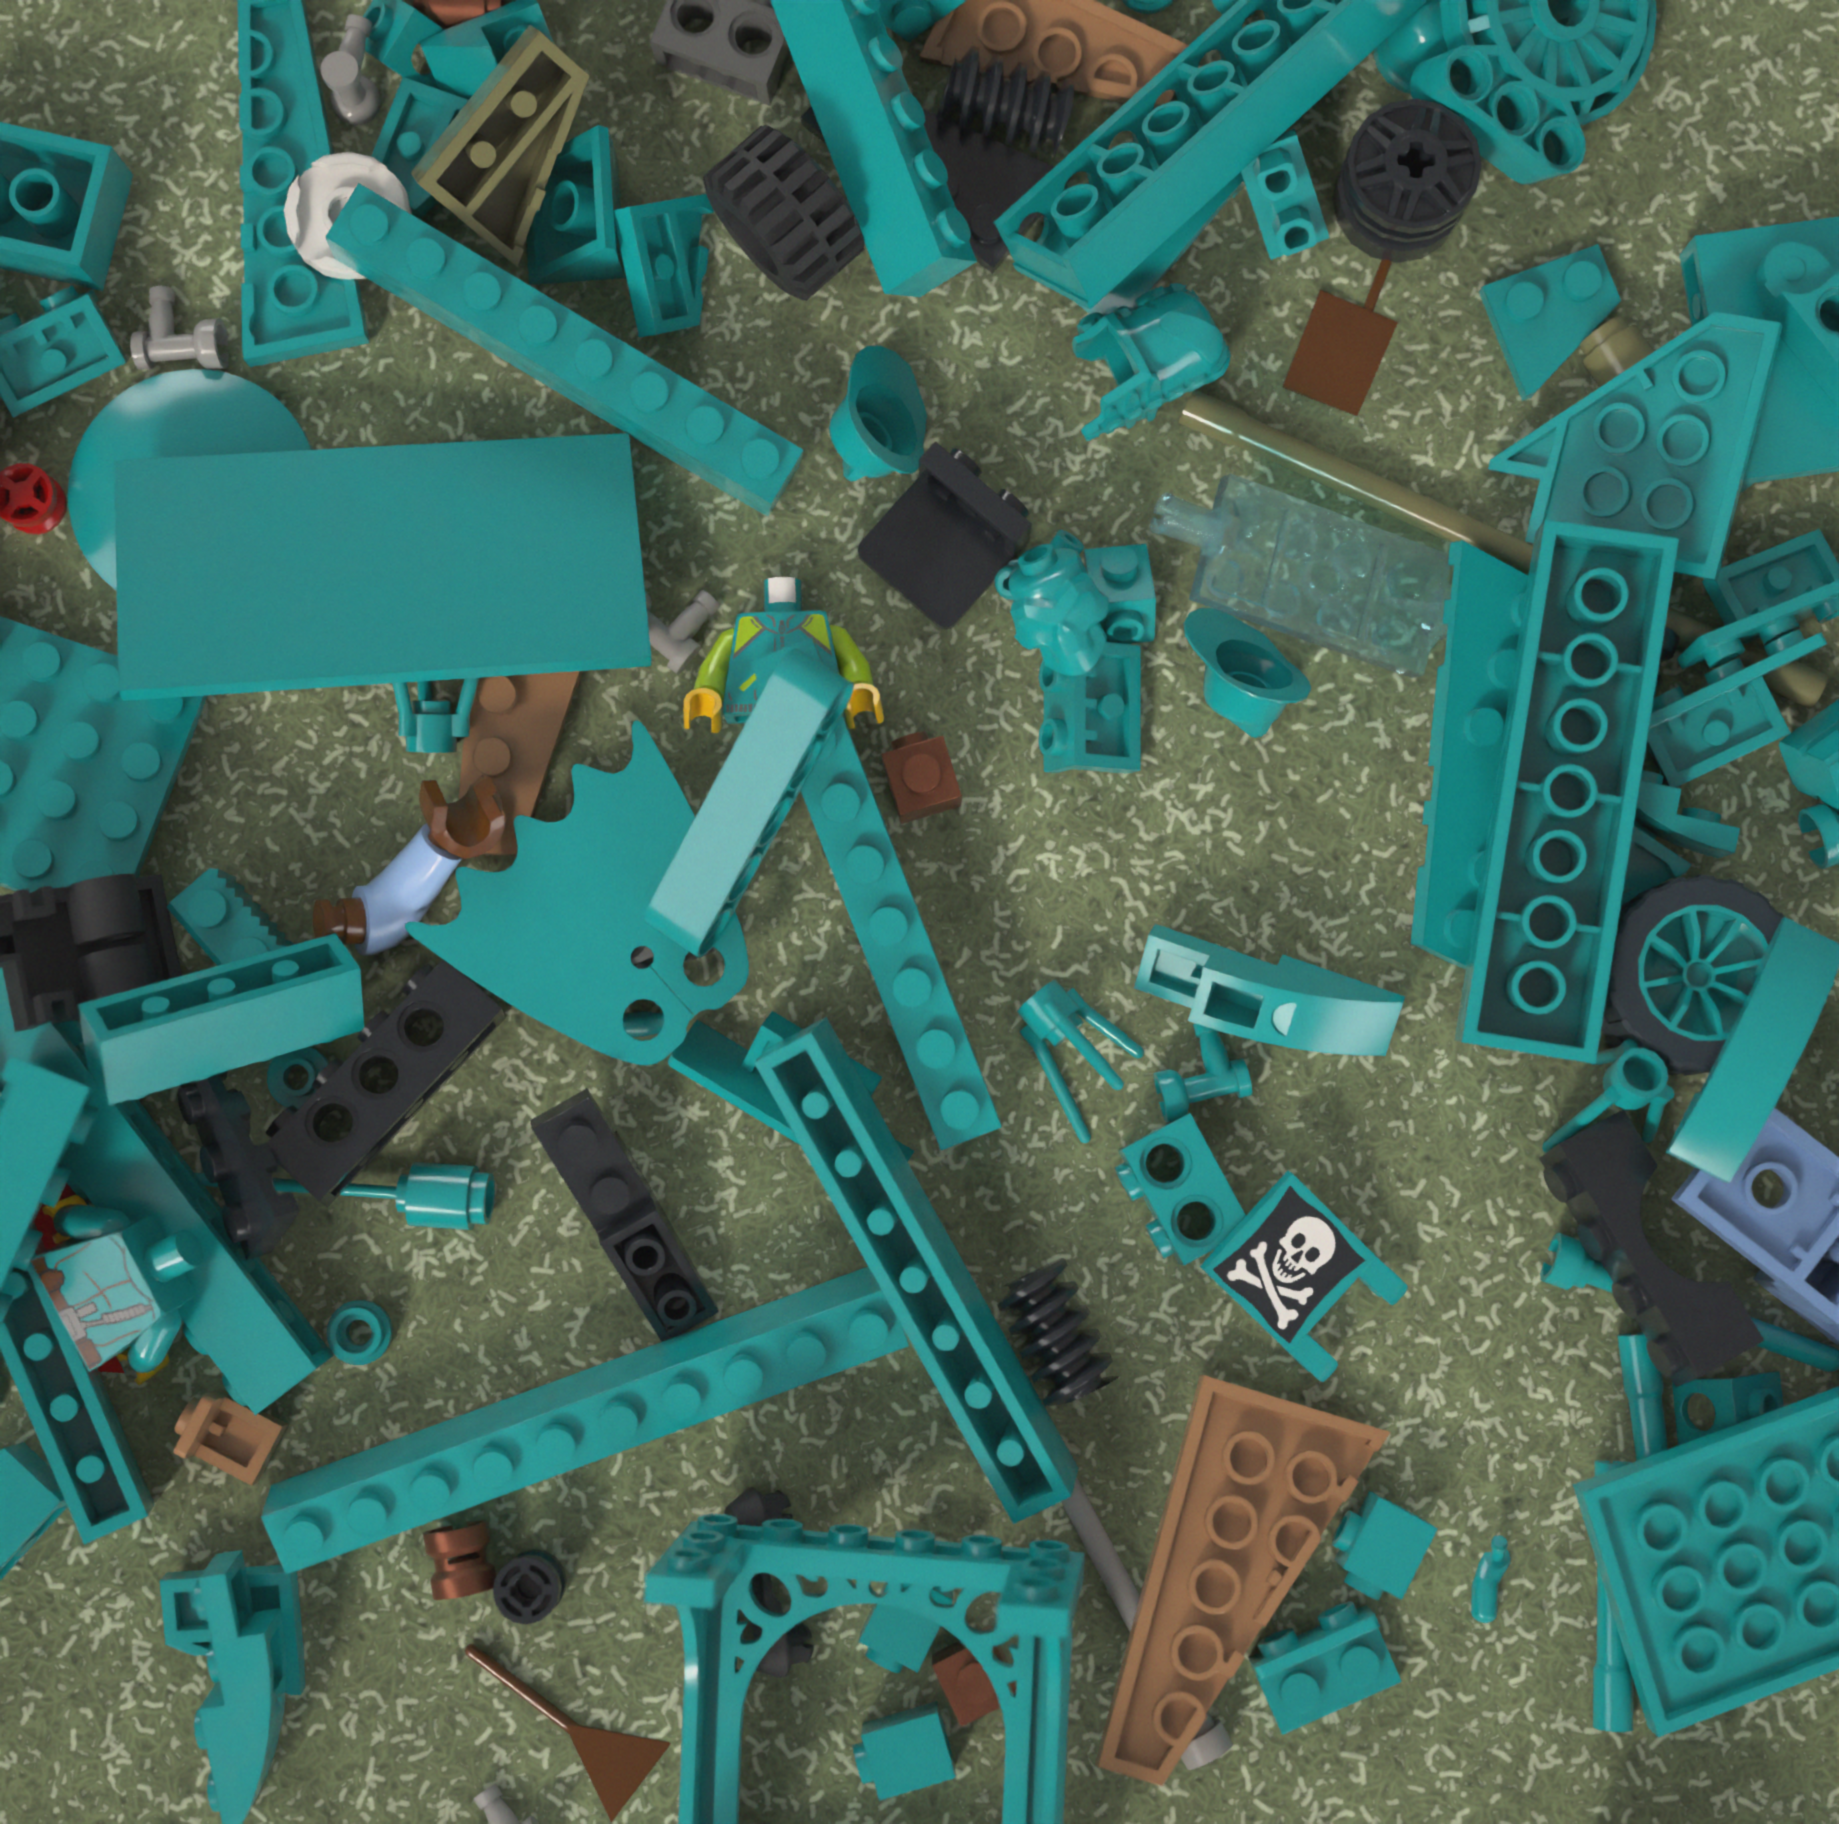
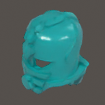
[1072,283,1231,441]

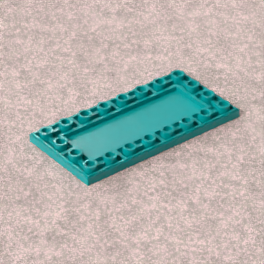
[114,433,652,701]

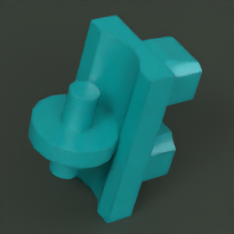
[1241,129,1330,260]

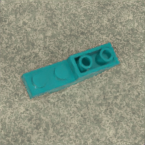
[1134,924,1406,1056]
[194,1550,287,1824]

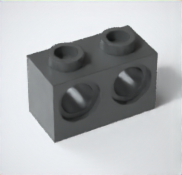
[650,0,791,106]

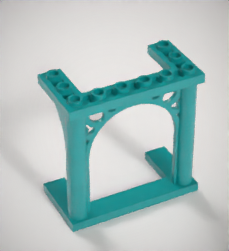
[644,1514,1085,1824]

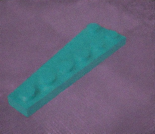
[237,0,370,367]

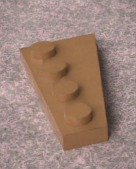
[919,0,1189,109]
[459,671,583,856]

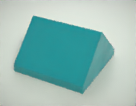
[526,125,625,285]

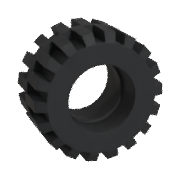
[703,125,865,301]

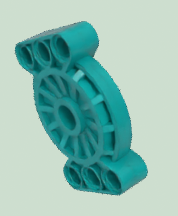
[1410,0,1657,185]

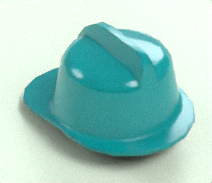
[829,345,927,481]
[1183,608,1311,738]

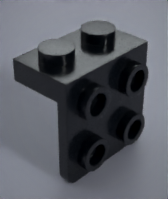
[858,441,1032,630]

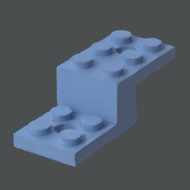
[1671,1107,1839,1346]

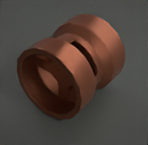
[423,1520,496,1600]

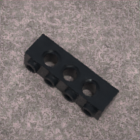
[266,960,505,1208]

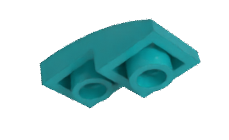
[1634,770,1740,859]

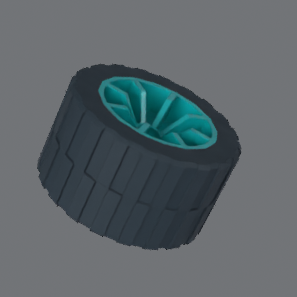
[1601,875,1784,1076]

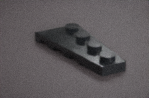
[801,106,1070,274]
[177,1071,300,1260]

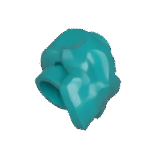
[1008,544,1109,676]

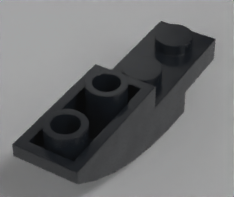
[530,1088,719,1342]

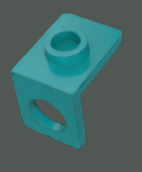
[363,0,444,89]
[1672,1371,1784,1445]

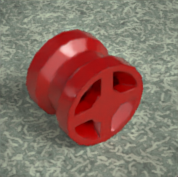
[0,463,67,535]

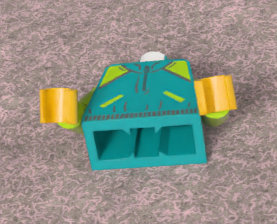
[684,577,884,733]

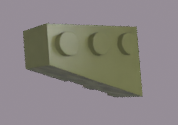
[411,25,590,267]

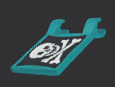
[1199,1170,1408,1382]

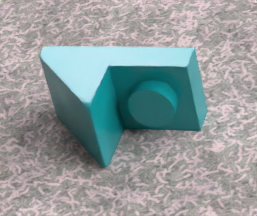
[419,0,554,100]

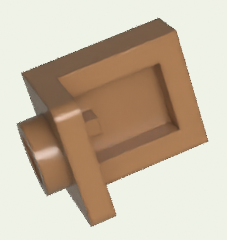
[173,1389,289,1486]

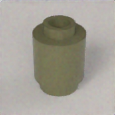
[1579,316,1654,388]

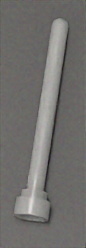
[1061,1478,1233,1770]

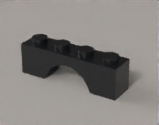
[1539,1109,1765,1387]

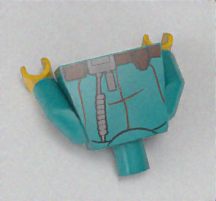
[30,1195,203,1385]

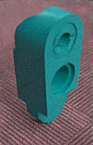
[1756,241,1839,407]

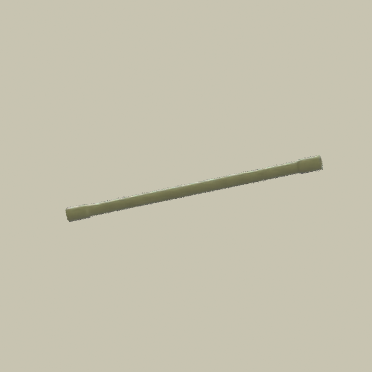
[1178,389,1828,709]

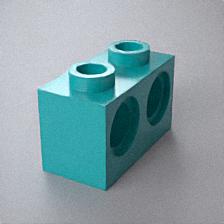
[1114,1113,1246,1266]

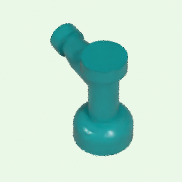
[1153,1023,1252,1123]

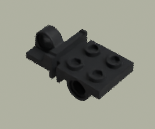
[0,874,182,1032]

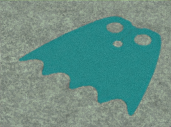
[405,720,749,1065]

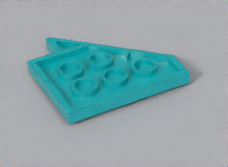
[1488,312,1783,581]

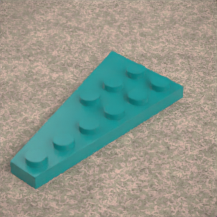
[1411,540,1528,969]

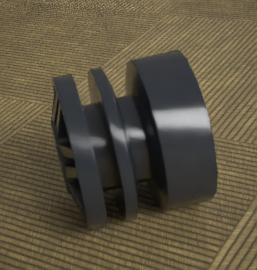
[1333,99,1482,263]

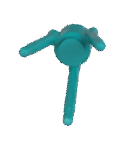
[392,678,479,753]
[1017,979,1145,1143]
[1542,1039,1674,1153]

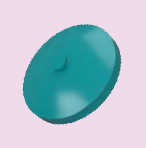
[68,369,313,590]

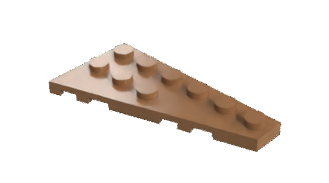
[1095,1375,1391,1786]

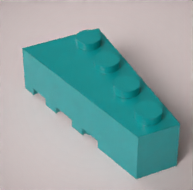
[0,1055,99,1327]

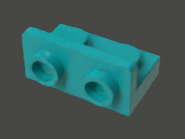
[0,285,128,417]
[1038,642,1141,774]
[1248,1602,1402,1735]

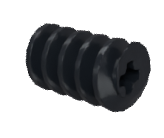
[936,46,1075,159]
[997,1258,1119,1406]

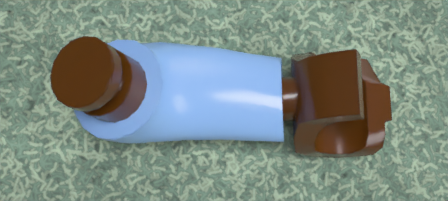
[313,775,505,955]

